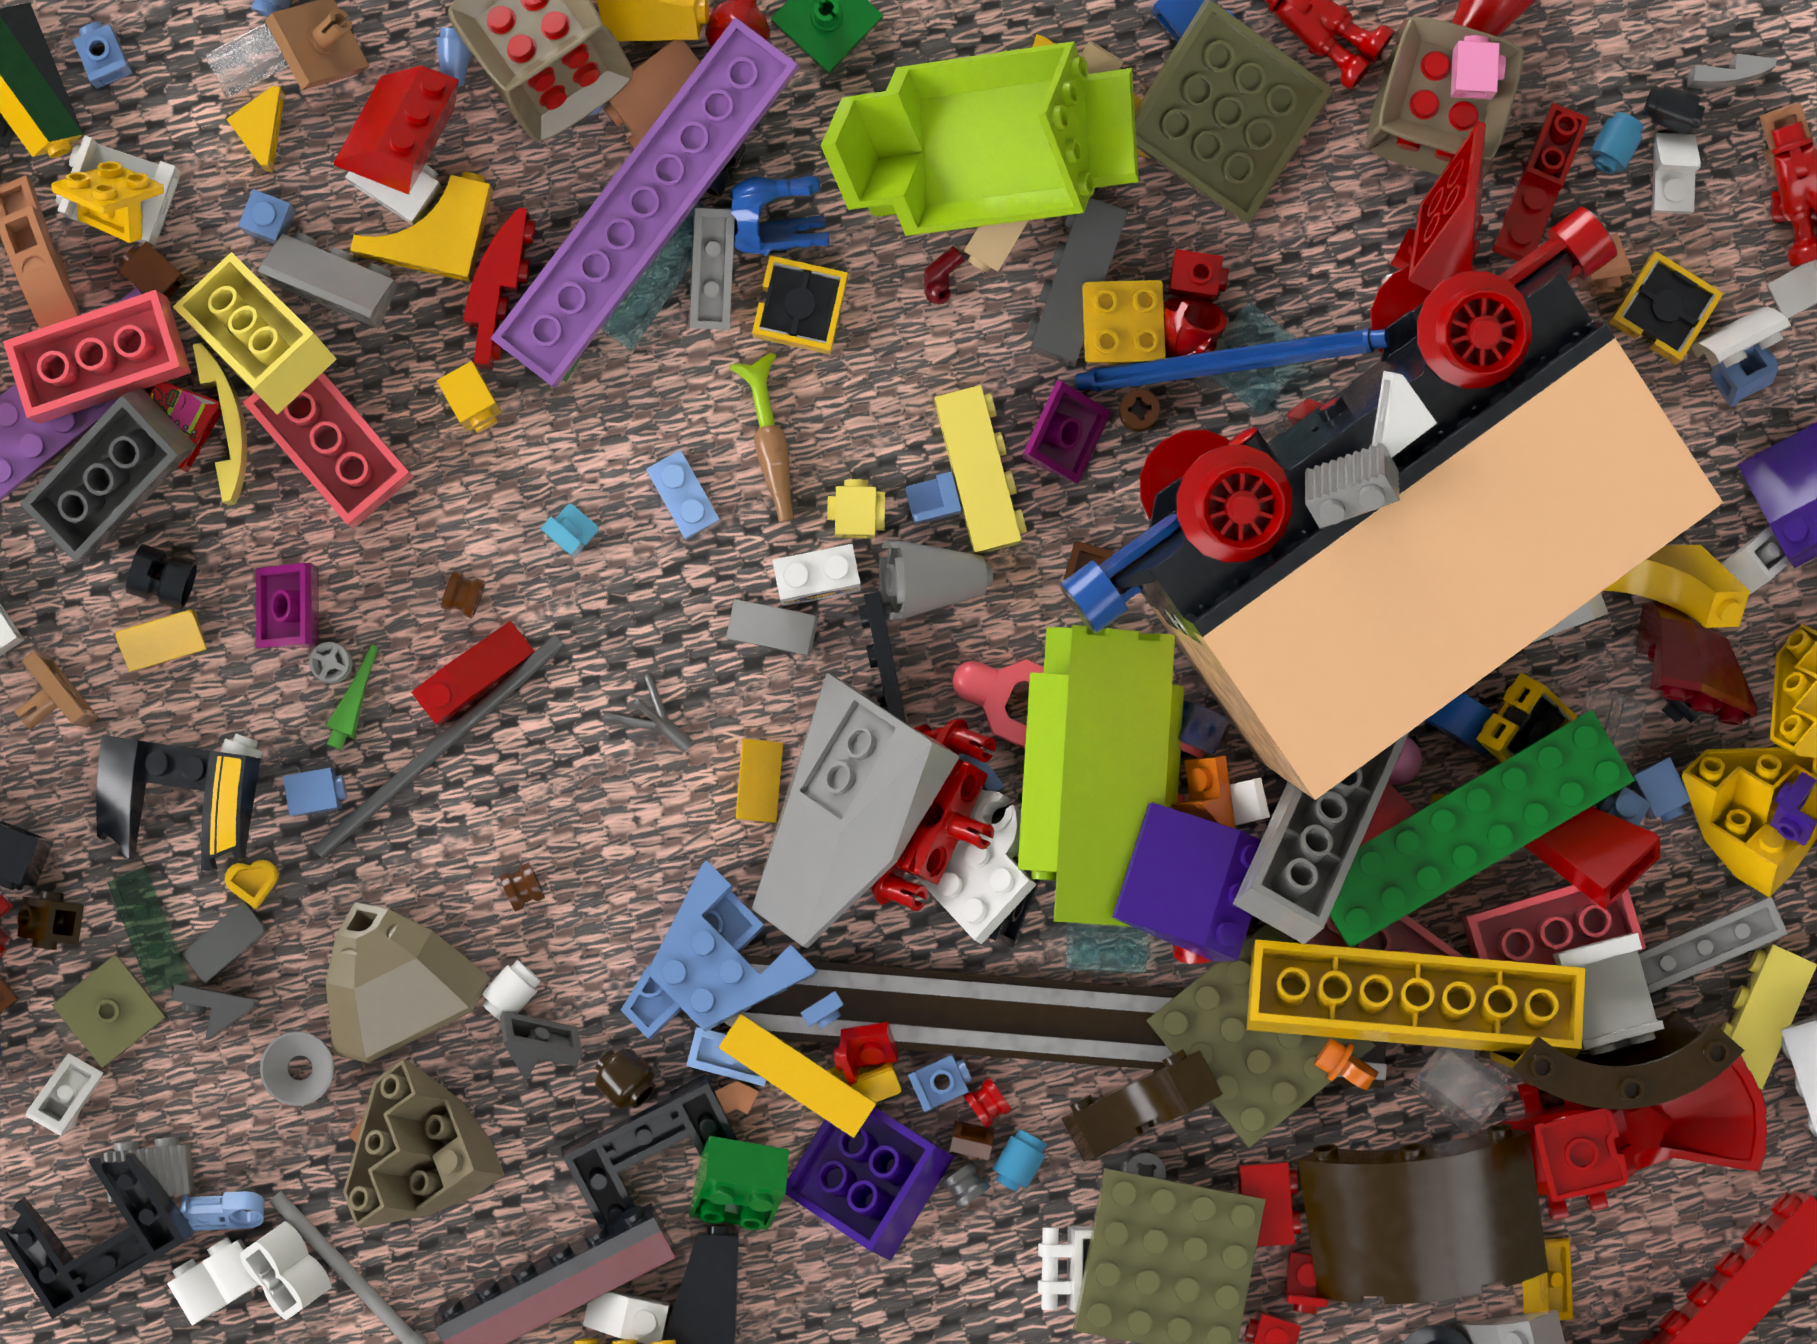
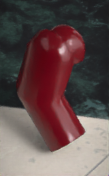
[924,246,965,305]

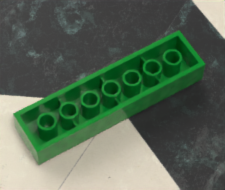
[1329,710,1635,948]

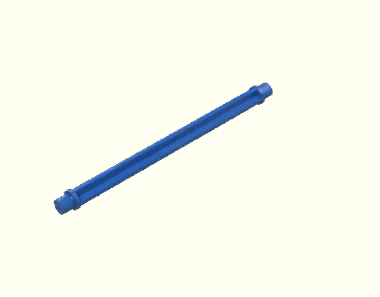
[1076,328,1390,392]

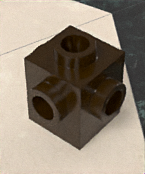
[17,890,84,950]

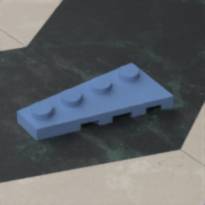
[621,891,766,1040]

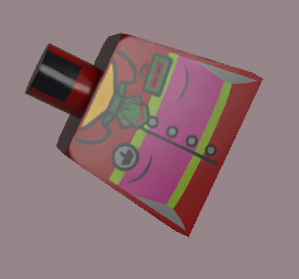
[146,382,222,473]

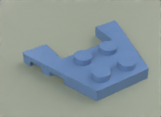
[647,860,818,1032]

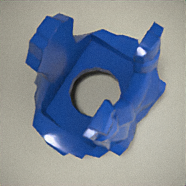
[730,175,829,256]

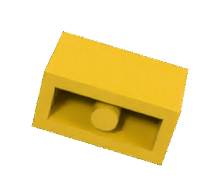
[436,361,502,433]

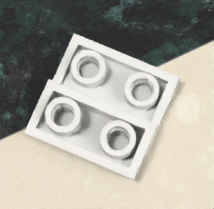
[1691,307,1791,368]

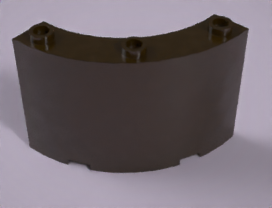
[1478,1010,1745,1109]
[1298,1123,1548,1304]

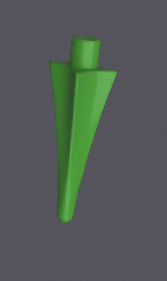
[326,645,378,751]

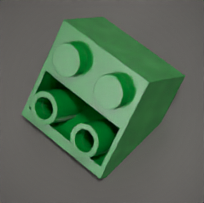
[689,1136,789,1230]

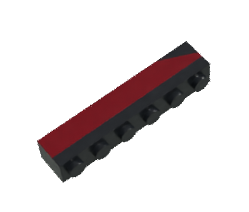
[434,1203,676,1344]

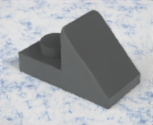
[172,984,260,1040]
[500,1011,582,1080]

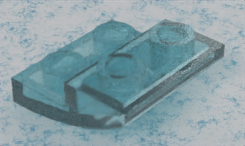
[1209,301,1302,415]
[1065,923,1148,974]

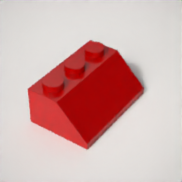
[334,65,459,195]

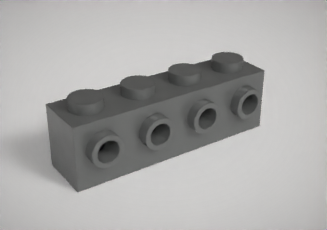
[1025,198,1128,367]

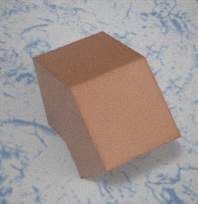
[714,1080,760,1114]

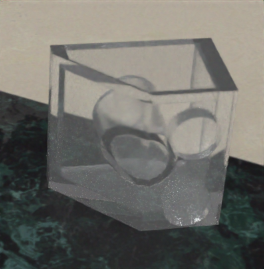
[1409,1047,1512,1137]

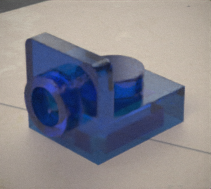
[1178,701,1229,754]

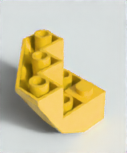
[1770,624,1817,758]
[1682,747,1817,897]

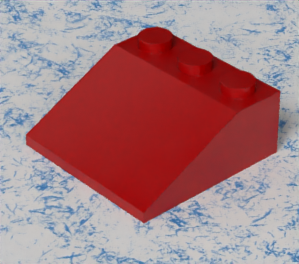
[1408,121,1486,291]

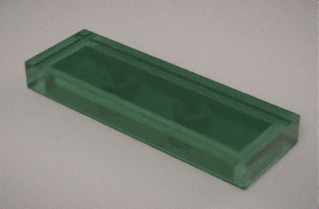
[107,867,190,995]

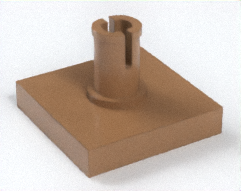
[265,0,369,90]
[14,651,99,730]

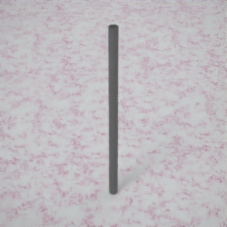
[313,634,565,859]

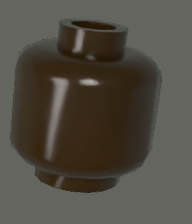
[595,1049,656,1108]

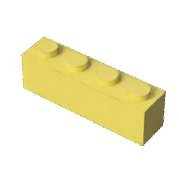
[934,385,1027,555]
[1720,944,1817,1090]

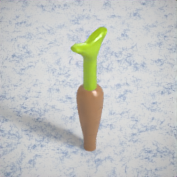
[729,353,794,523]

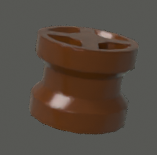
[1119,389,1160,432]
[441,570,485,618]
[499,862,545,912]

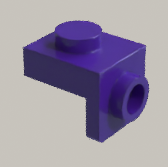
[1770,772,1817,846]

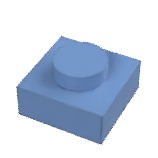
[801,991,844,1029]

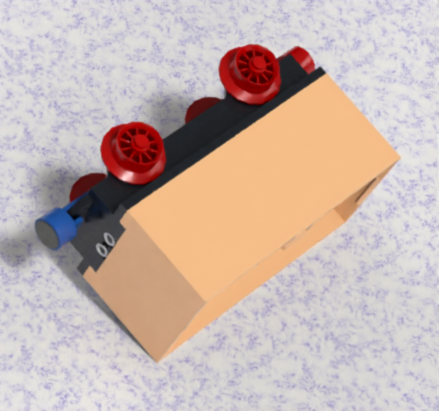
[1060,206,1723,800]

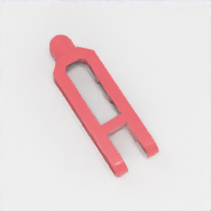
[952,659,1209,803]

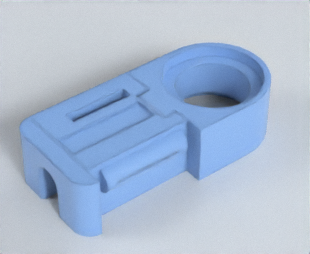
[180,1191,265,1231]

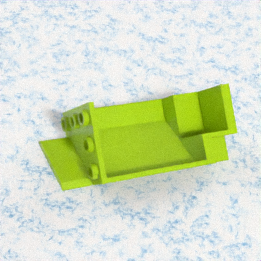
[820,41,1139,236]
[1018,625,1184,927]

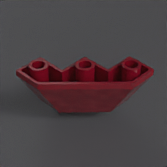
[1635,600,1758,725]

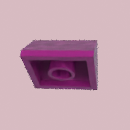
[1022,380,1111,484]
[256,563,319,648]

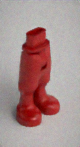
[1264,0,1395,90]
[1771,121,1817,267]

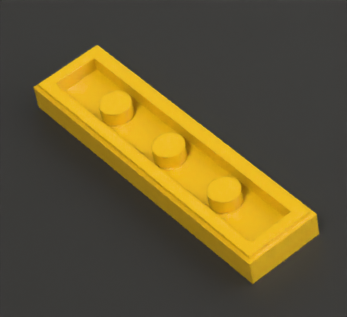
[718,1014,877,1138]

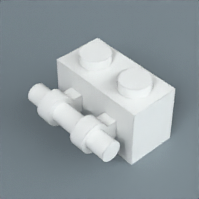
[1038,1226,1093,1313]

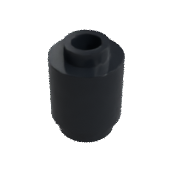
[1642,84,1705,135]

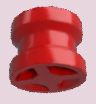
[963,1077,1012,1129]

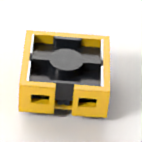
[1608,251,1724,365]
[752,255,848,355]
[1476,673,1578,762]

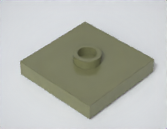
[52,954,167,1068]

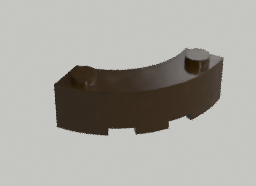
[1061,1049,1223,1161]

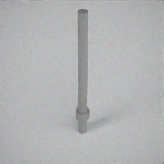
[269,1191,429,1344]

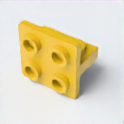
[51,161,164,243]
[1082,280,1165,365]

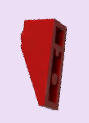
[411,620,535,726]

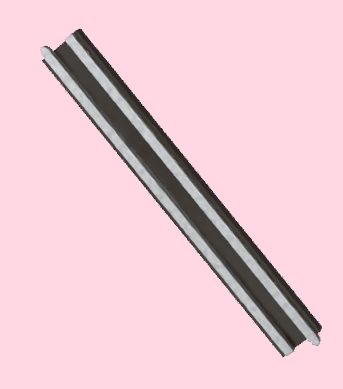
[724,955,1387,1088]

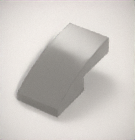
[1687,54,1777,89]
[726,599,819,656]

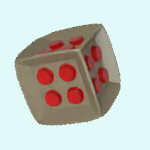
[448,0,633,142]
[1364,16,1525,179]

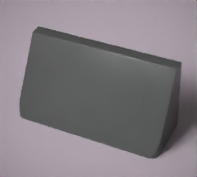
[182,900,270,984]

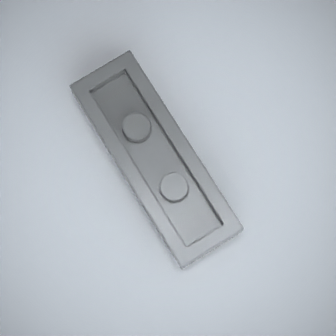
[689,207,735,330]

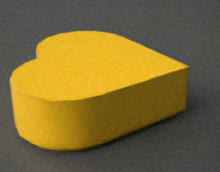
[225,860,279,909]

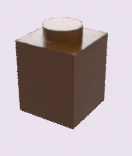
[119,241,187,299]

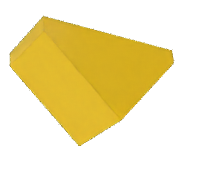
[226,86,285,172]

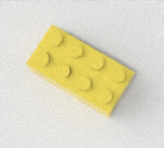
[173,252,337,415]

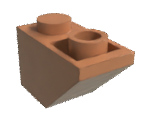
[1577,233,1632,297]

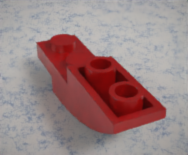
[1492,103,1589,262]
[463,207,536,370]

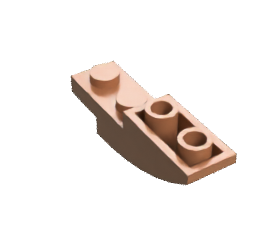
[0,175,81,329]

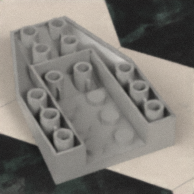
[752,673,960,948]

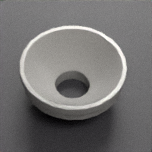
[260,1031,335,1106]

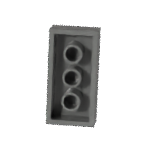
[20,387,197,563]

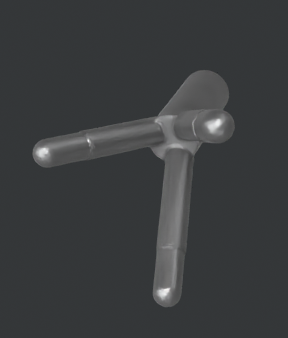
[603,674,694,753]

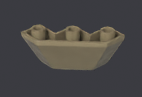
[326,902,490,1063]
[343,1059,505,1228]

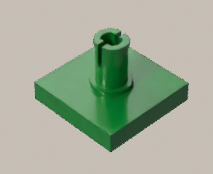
[771,0,883,75]

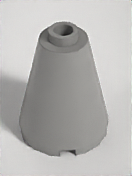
[879,540,993,621]

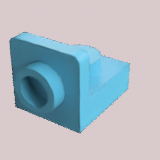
[540,504,599,559]

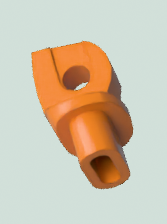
[1314,1038,1379,1090]

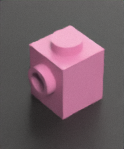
[1451,35,1506,100]

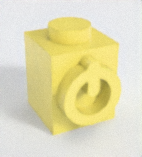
[827,479,885,539]

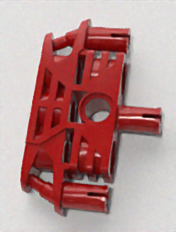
[872,719,996,911]

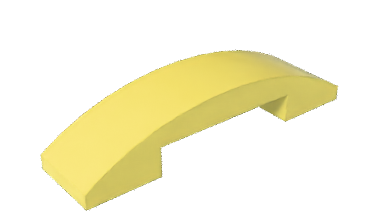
[193,343,247,506]

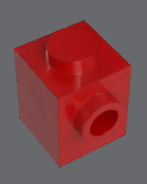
[1167,249,1229,301]
[1243,1310,1301,1344]

